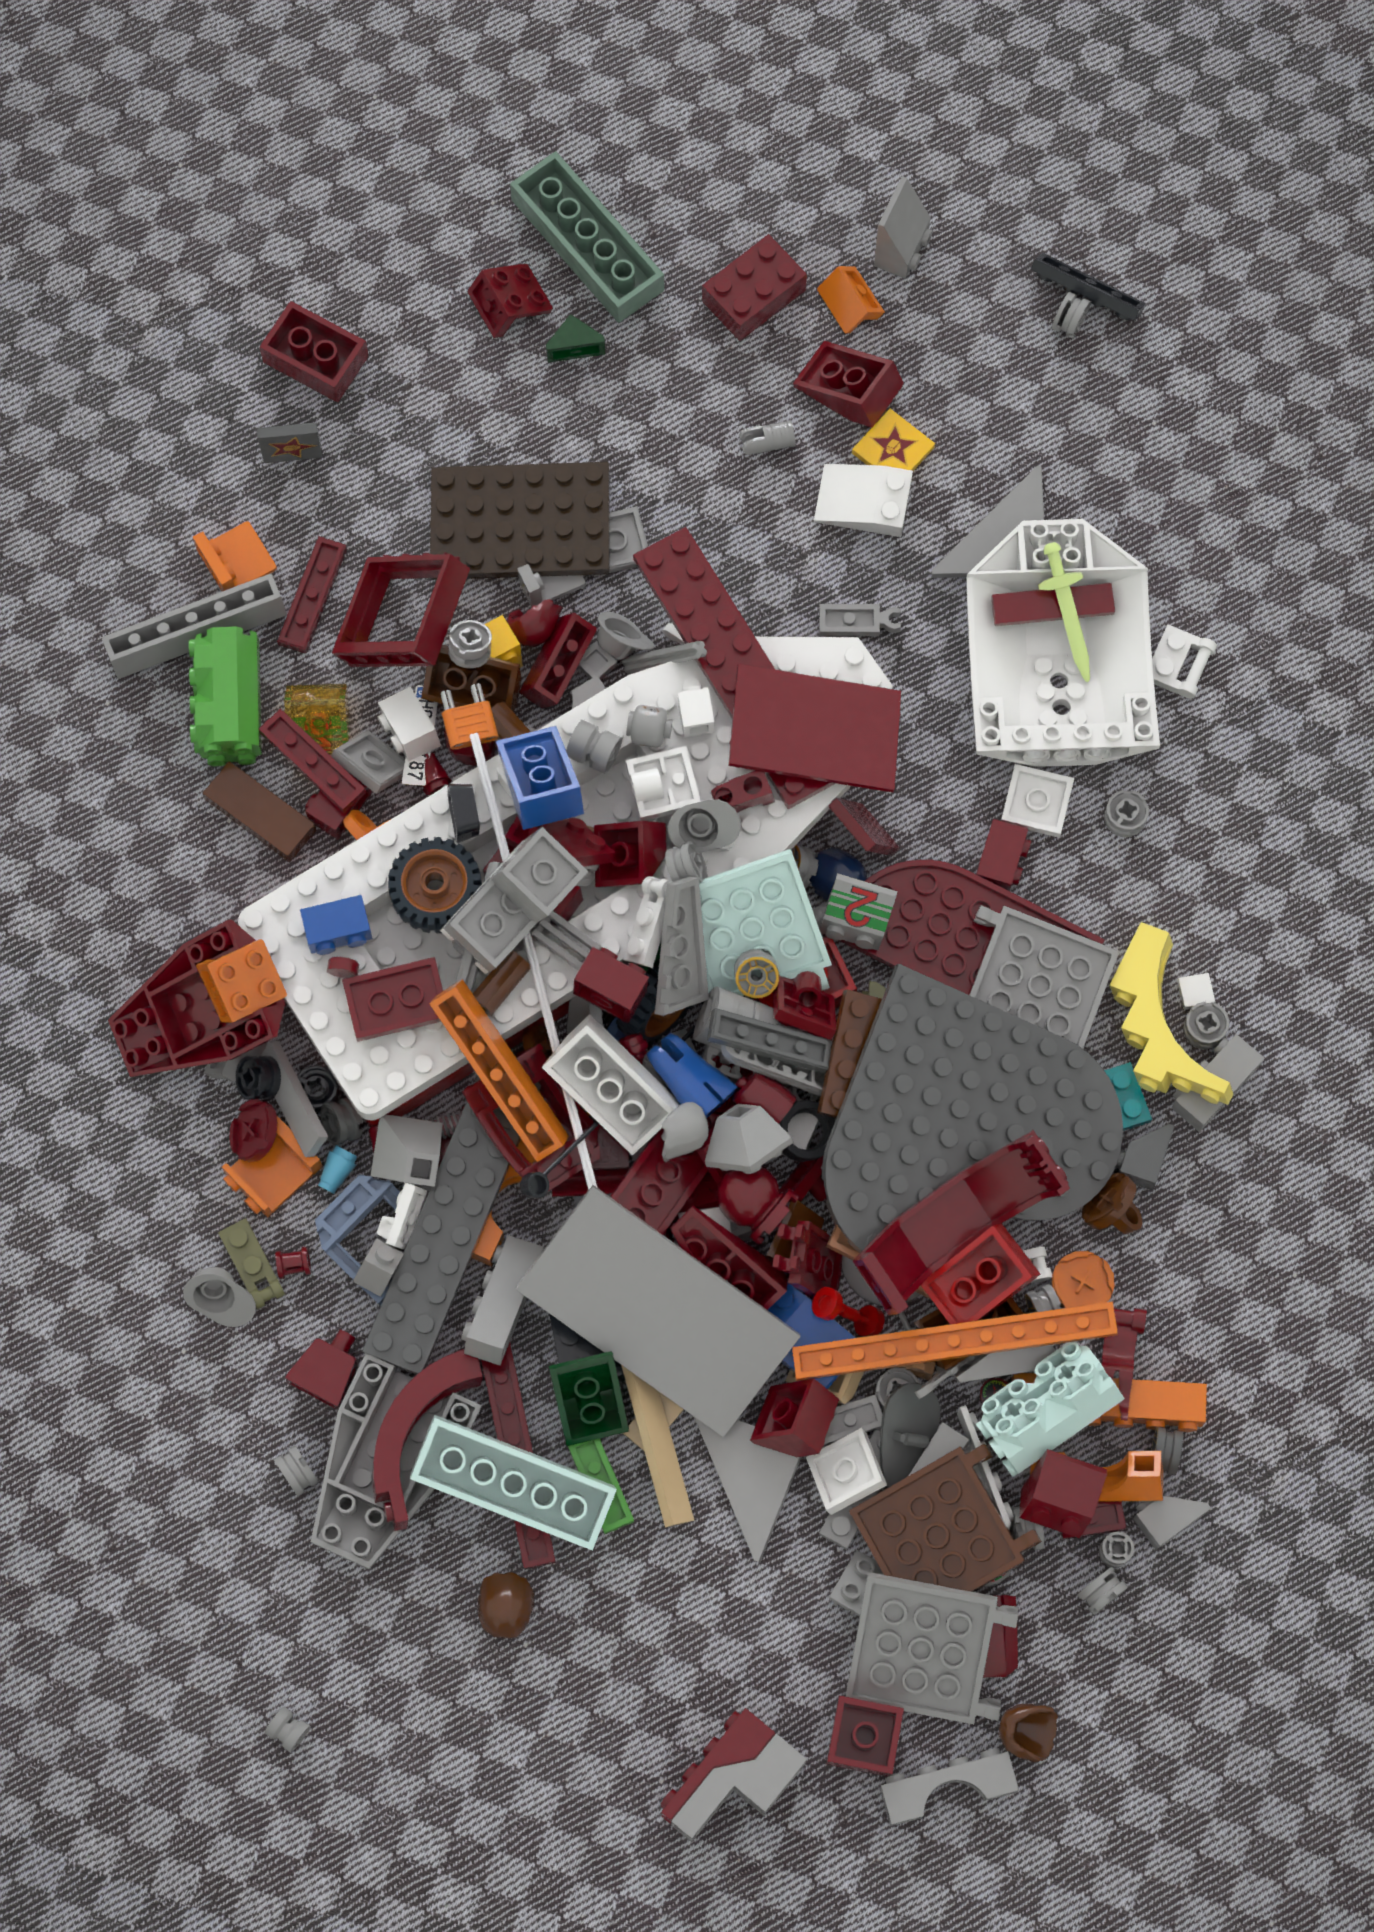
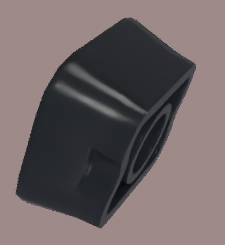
[447,784,480,843]

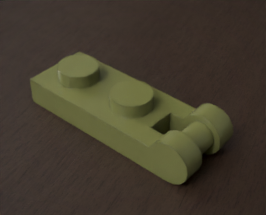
[218,1218,285,1310]

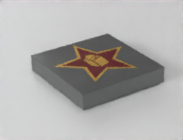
[257,422,323,463]

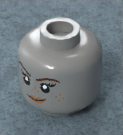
[626,705,673,748]

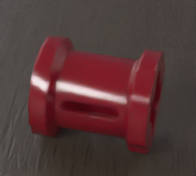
[275,1246,312,1279]

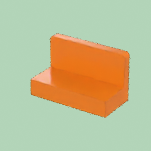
[817,266,885,333]

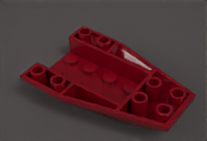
[108,919,285,1077]

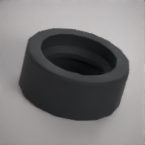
[779,1100,835,1162]

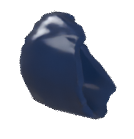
[809,847,867,901]

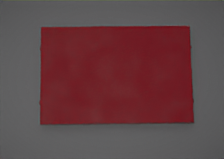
[728,664,901,793]

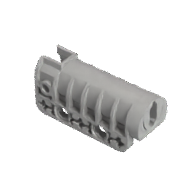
[693,986,834,1103]

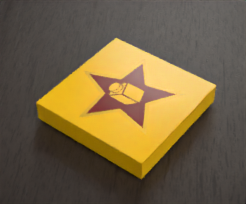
[852,408,935,471]

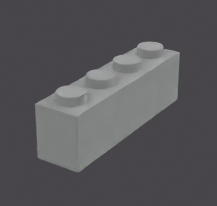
[461,1235,544,1365]

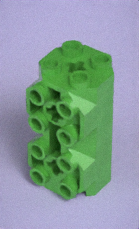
[189,626,262,767]

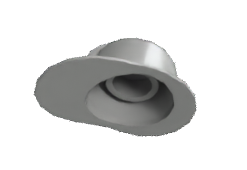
[597,612,654,660]
[668,800,741,853]
[183,1267,256,1327]

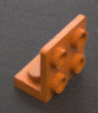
[193,521,277,591]
[196,939,287,1023]

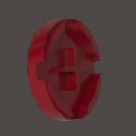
[229,1099,278,1162]

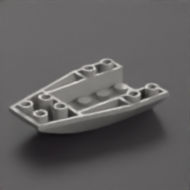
[310,1353,482,1570]

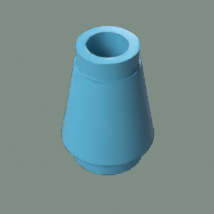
[318,1145,358,1194]

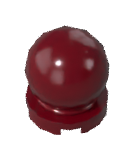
[716,1167,800,1245]

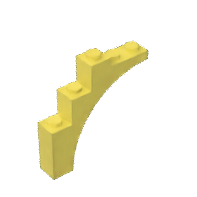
[1109,922,1233,1105]

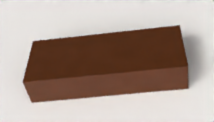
[202,761,317,863]

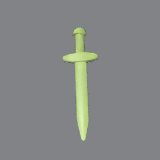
[1038,542,1090,682]

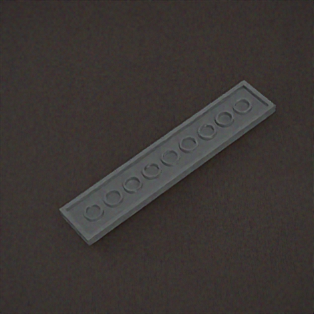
[362,1076,541,1374]

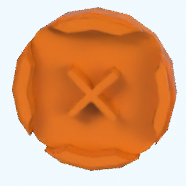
[1051,1251,1115,1308]

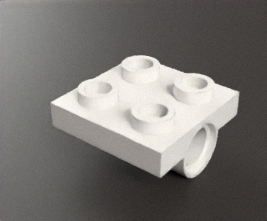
[626,746,701,821]

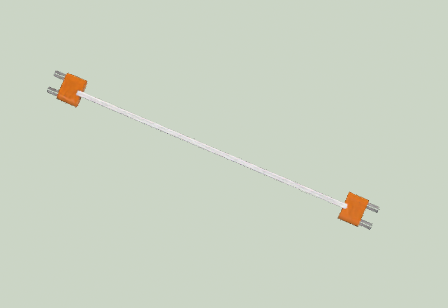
[440,683,597,1190]

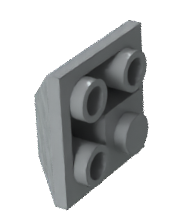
[705,1104,793,1174]
[370,1114,443,1187]

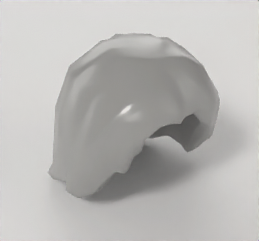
[661,1102,709,1162]

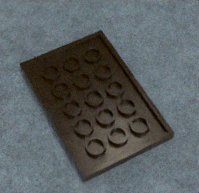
[430,462,610,580]

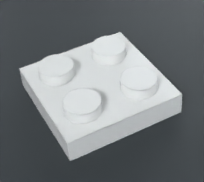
[1001,764,1074,838]
[806,1428,887,1515]

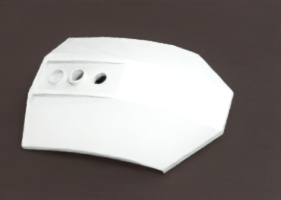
[966,519,1160,767]

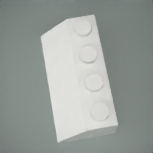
[542,1014,679,1155]

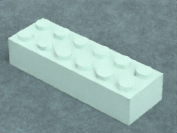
[410,1415,617,1551]

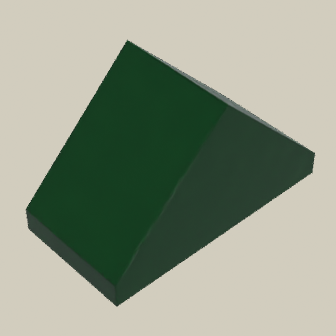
[546,314,606,363]

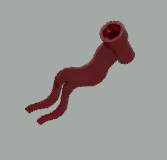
[1100,1308,1147,1421]

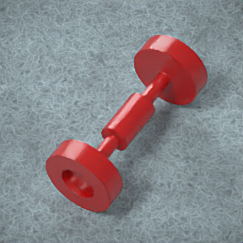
[812,1287,885,1337]

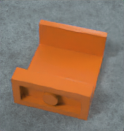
[222,1116,323,1218]

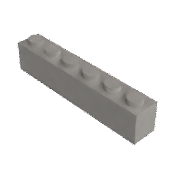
[101,573,287,679]

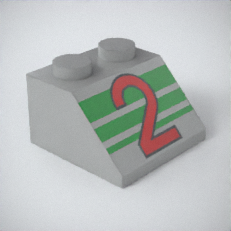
[820,873,898,950]

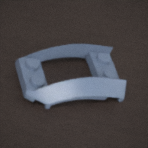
[315,1175,400,1306]

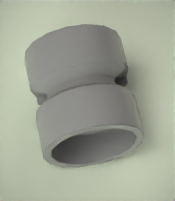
[566,720,622,774]

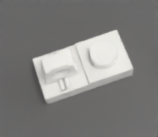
[376,1183,429,1250]

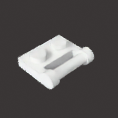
[1152,624,1217,699]

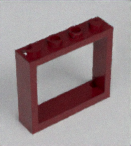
[332,552,470,667]

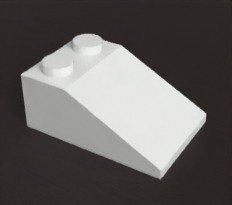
[814,464,913,537]

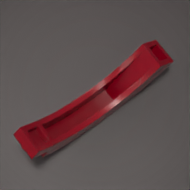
[372,1349,482,1531]

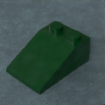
[549,1351,629,1446]

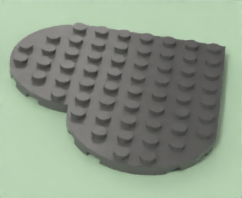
[822,964,1123,1270]

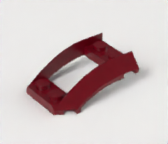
[462,1043,600,1191]

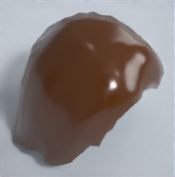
[478,1572,534,1639]
[998,1704,1058,1763]

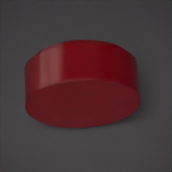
[327,957,360,978]

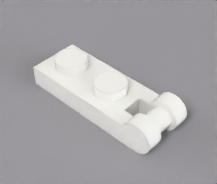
[623,876,673,968]

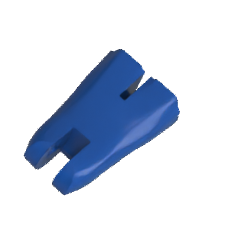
[646,1033,738,1119]

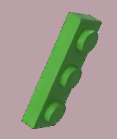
[568,1439,634,1534]

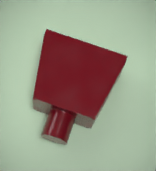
[285,1329,358,1411]

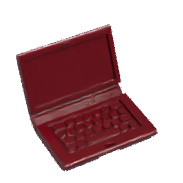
[552,1121,629,1197]

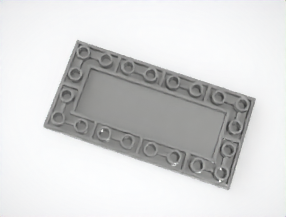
[516,1185,801,1437]

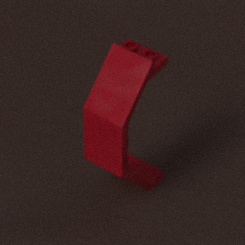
[853,1130,1070,1315]

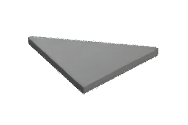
[931,466,1044,578]
[694,1417,801,1563]

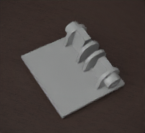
[829,1550,884,1619]

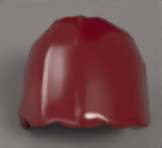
[506,599,563,647]

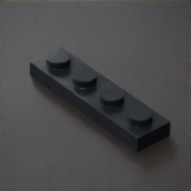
[1031,253,1146,321]

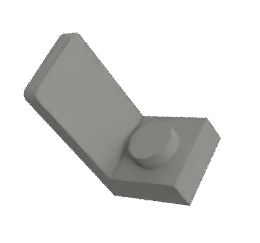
[517,564,586,607]

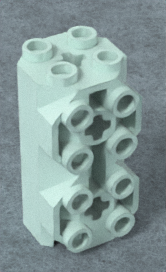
[976,1342,1125,1477]

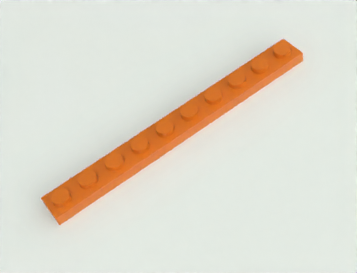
[792,1301,1118,1381]

